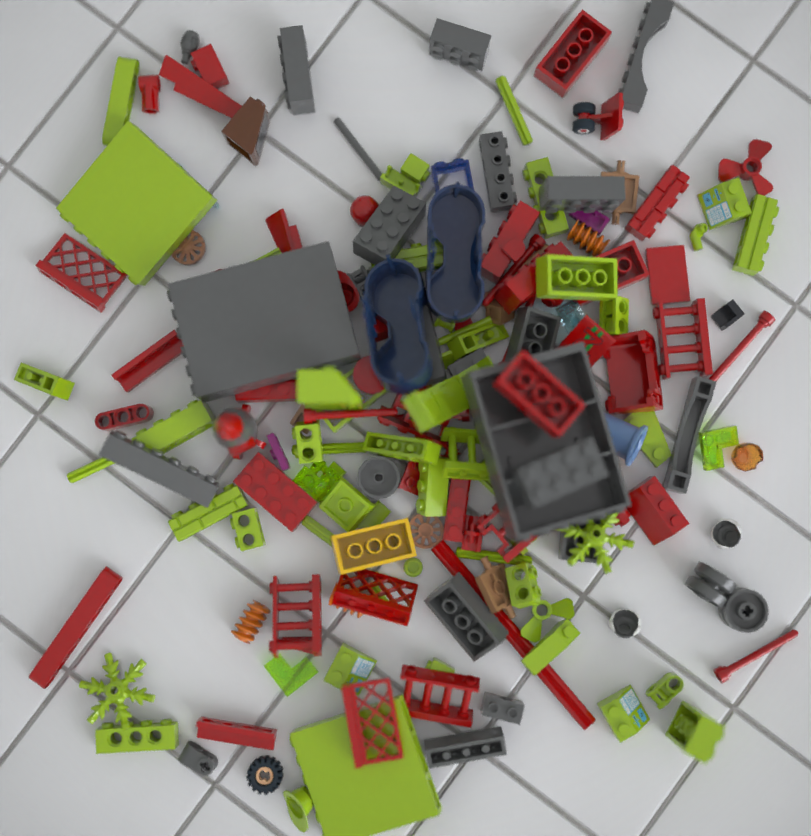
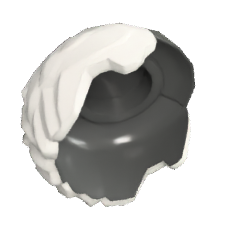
[711,519,742,549]
[609,608,641,638]

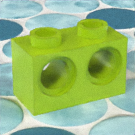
[599,296,629,336]
[292,420,324,464]
[230,508,266,551]
[505,562,542,609]

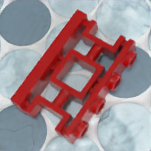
[377,386,466,448]
[476,503,539,563]

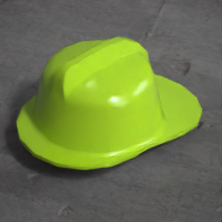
[283,786,313,833]

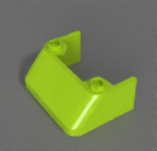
[297,366,363,410]

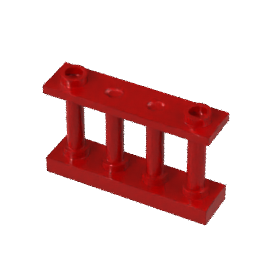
[653,298,713,380]
[269,574,322,658]
[400,664,480,728]

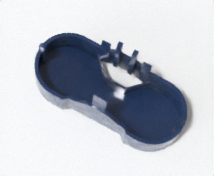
[426,182,485,323]
[361,254,433,394]

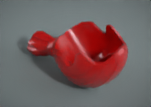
[350,195,379,227]

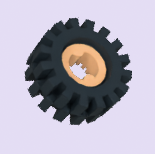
[246,755,284,795]

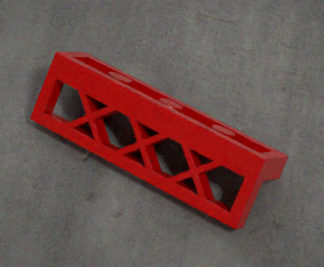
[111,330,183,393]
[196,717,278,750]

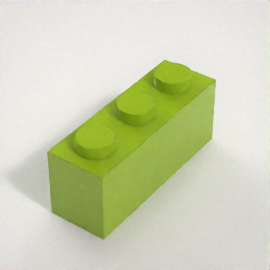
[416,456,449,516]

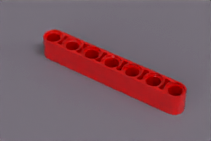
[28,566,123,689]

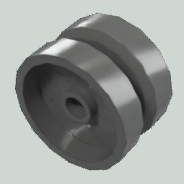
[357,456,400,499]
[684,561,737,609]
[718,587,769,633]

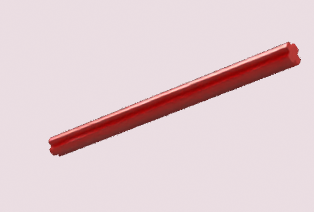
[431,540,596,730]

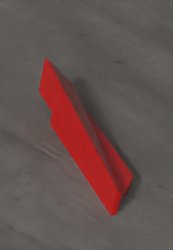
[159,55,242,118]
[265,209,303,253]

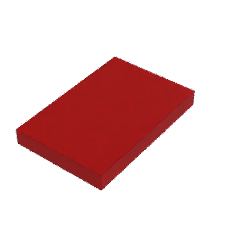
[645,245,690,305]

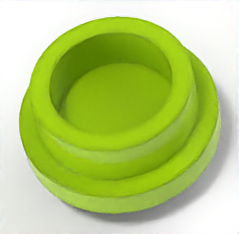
[403,558,423,577]

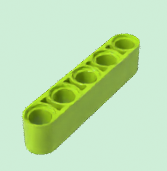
[102,56,139,146]

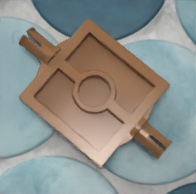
[600,160,639,225]
[475,556,517,620]

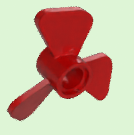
[718,139,773,196]

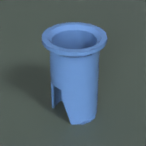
[604,412,648,466]

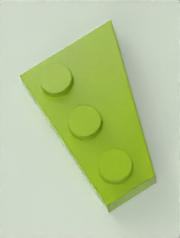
[623,411,672,468]

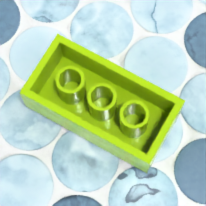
[536,254,618,301]
[132,400,215,454]
[665,700,725,764]

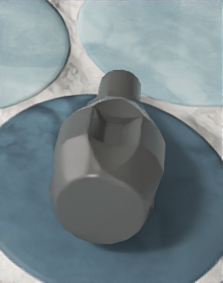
[181,30,199,65]

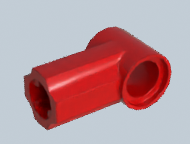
[138,75,161,114]

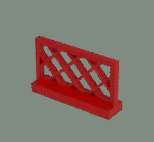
[35,233,127,313]
[332,569,418,626]
[341,677,404,769]

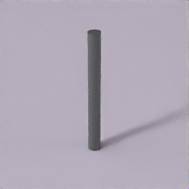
[334,117,382,181]

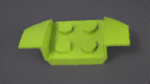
[319,461,392,532]

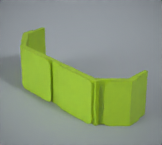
[402,355,494,433]

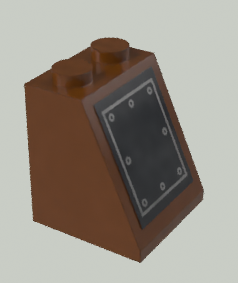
[221,96,270,166]

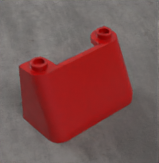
[603,330,663,415]

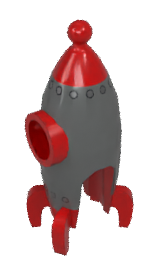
[213,404,267,460]

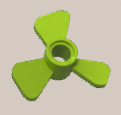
[520,591,575,643]

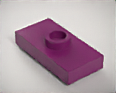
[568,211,610,236]
[267,433,291,471]

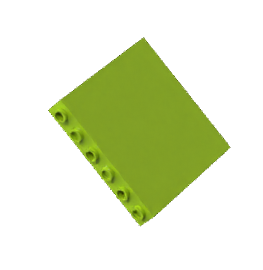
[56,121,217,286]
[290,694,443,836]

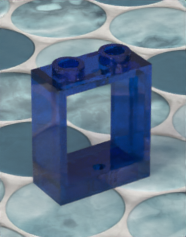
[431,158,474,194]

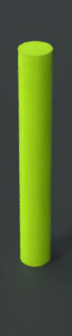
[438,316,493,346]

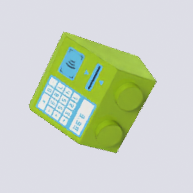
[697,177,752,230]
[323,642,377,696]
[597,685,650,743]

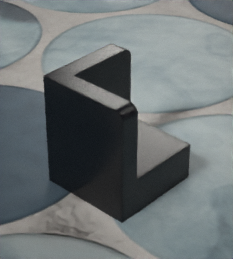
[711,299,745,331]

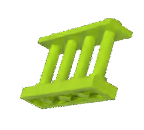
[441,427,490,481]

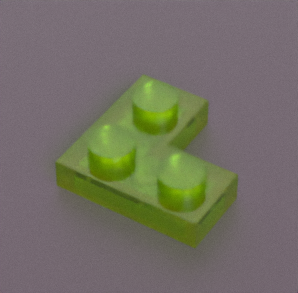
[698,425,739,471]
[264,653,319,697]

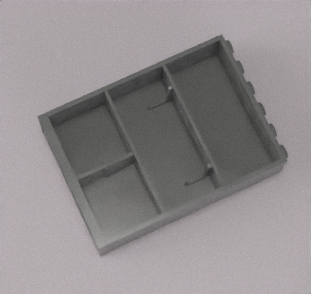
[167,241,361,403]
[461,342,632,542]

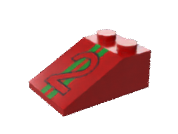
[556,314,616,367]

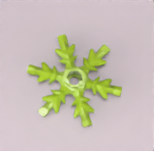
[555,513,634,574]
[79,653,155,731]

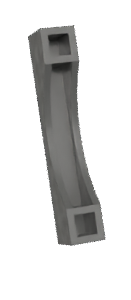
[618,0,675,113]
[663,376,716,494]

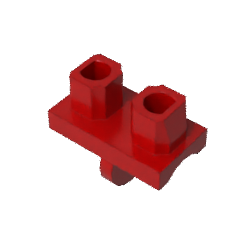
[461,515,483,552]

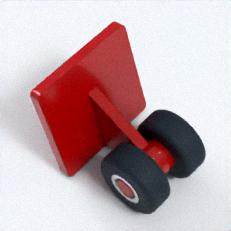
[572,92,624,141]

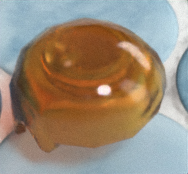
[731,442,763,472]

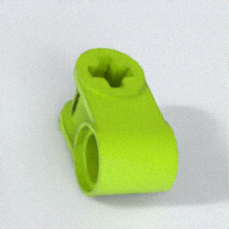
[645,672,684,709]

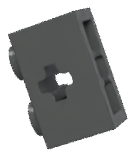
[480,692,525,725]

